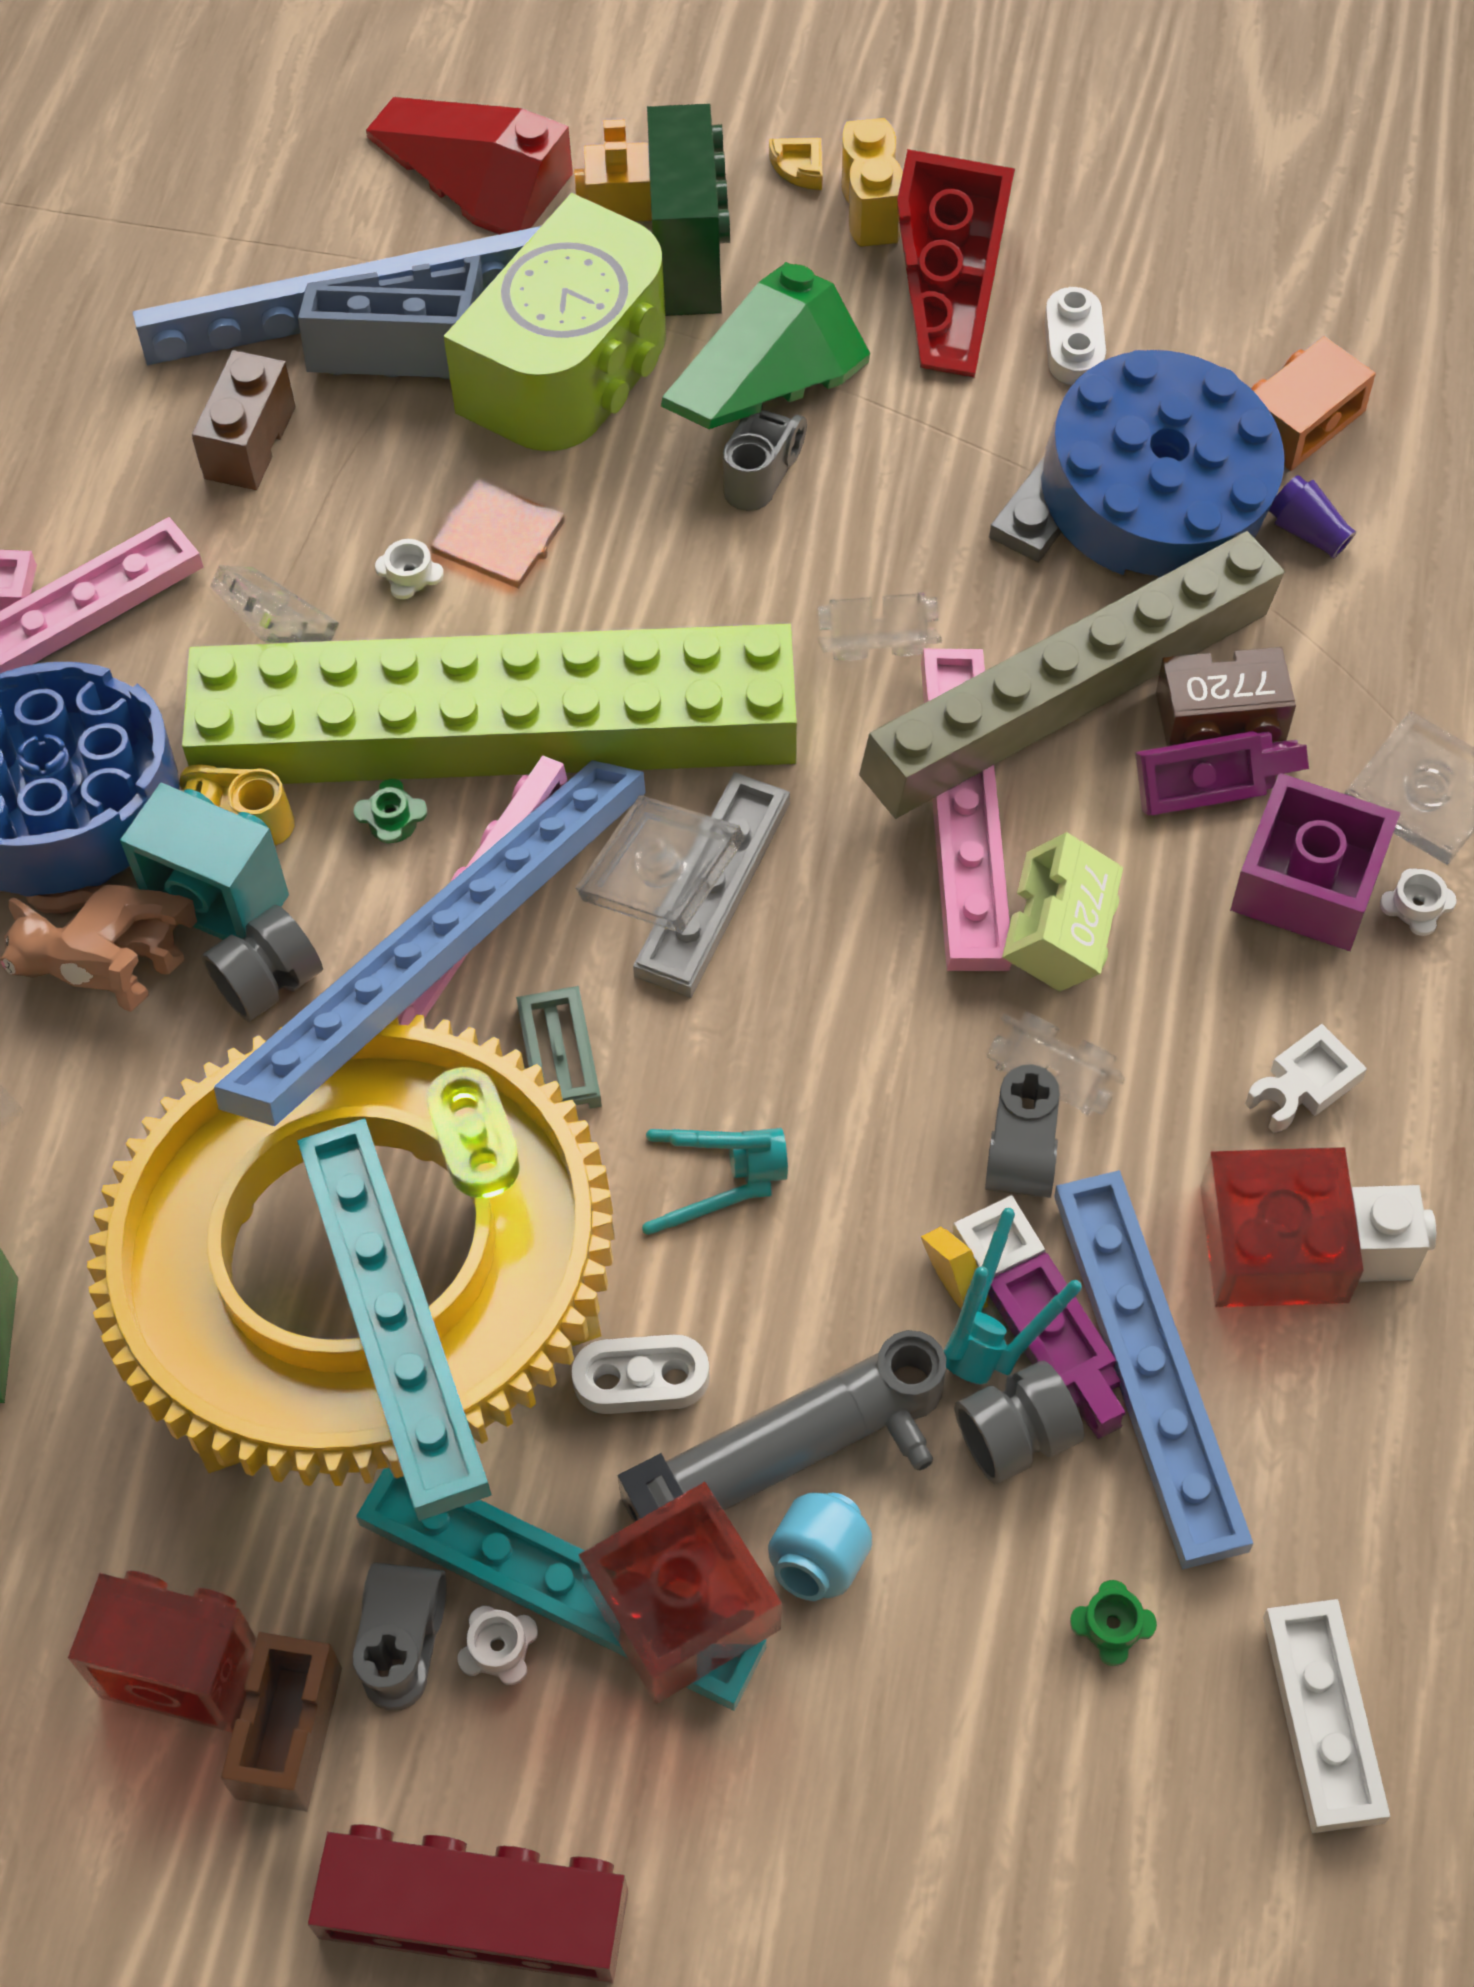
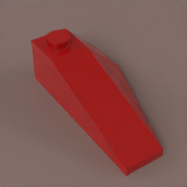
[366,97,573,235]
[897,149,1015,378]

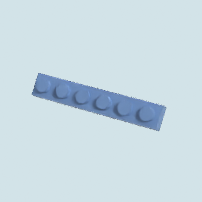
[1054,1170,1254,1570]

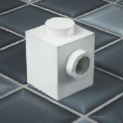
[1338,1185,1436,1282]

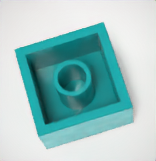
[120,782,289,940]

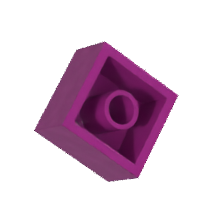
[1230,773,1401,952]

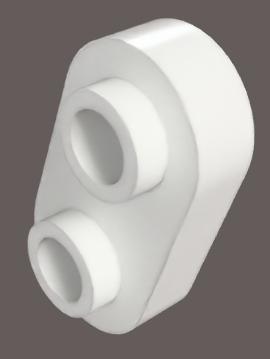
[1045,287,1106,385]
[572,1335,710,1414]

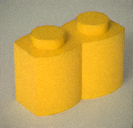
[841,118,903,247]

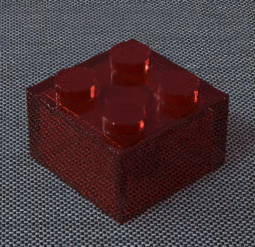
[1200,1147,1364,1307]
[579,1482,782,1704]
[68,1570,257,1733]

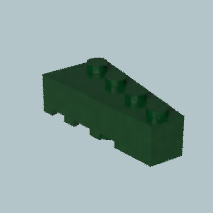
[647,103,730,316]

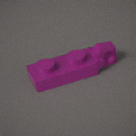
[1135,731,1309,815]
[988,1252,1125,1440]

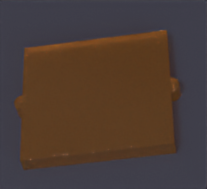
[430,480,565,589]

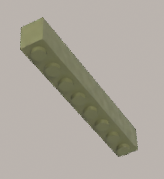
[859,531,1285,819]

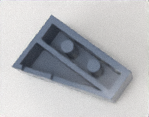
[298,255,484,379]

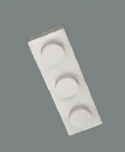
[1263,1599,1390,1833]

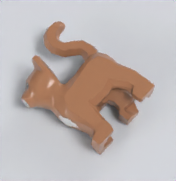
[0,885,197,1012]

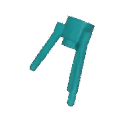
[642,1128,788,1235]
[943,1208,1082,1384]

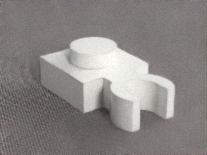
[1245,1024,1367,1133]

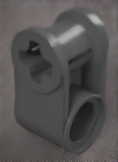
[723,405,807,511]
[985,1064,1060,1198]
[353,1562,447,1711]

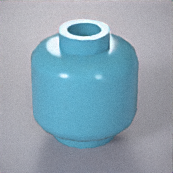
[768,1492,872,1601]

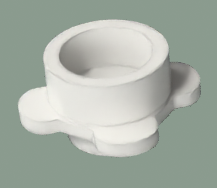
[375,539,444,599]
[1380,869,1456,936]
[458,1606,538,1685]

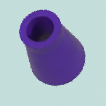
[1268,475,1356,558]

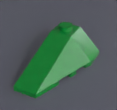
[661,262,871,430]

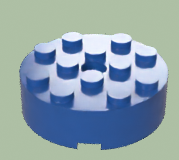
[1041,350,1284,578]
[0,662,180,897]

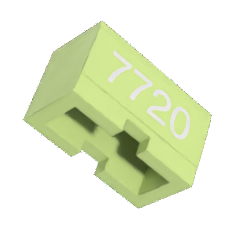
[1002,832,1123,992]

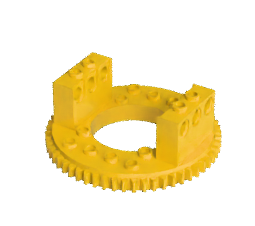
[87,1014,615,1486]

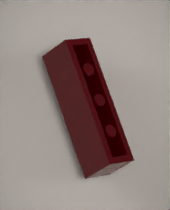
[308,1824,628,1983]

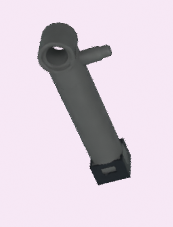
[617,1330,946,1558]

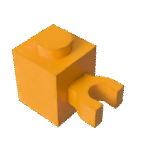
[574,119,652,222]

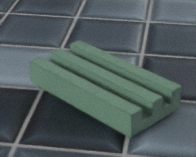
[516,986,602,1109]

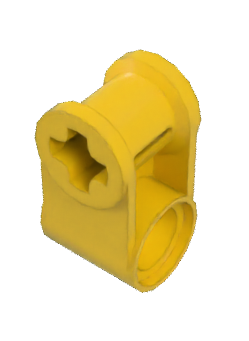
[179,764,295,846]

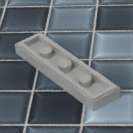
[633,772,790,998]

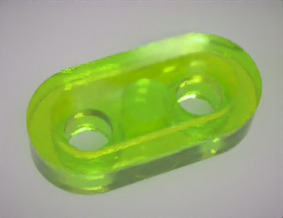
[426,1067,520,1198]

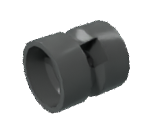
[201,904,323,1022]
[954,1360,1085,1484]

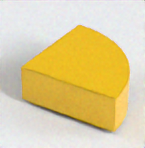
[769,138,823,190]
[921,1226,989,1309]

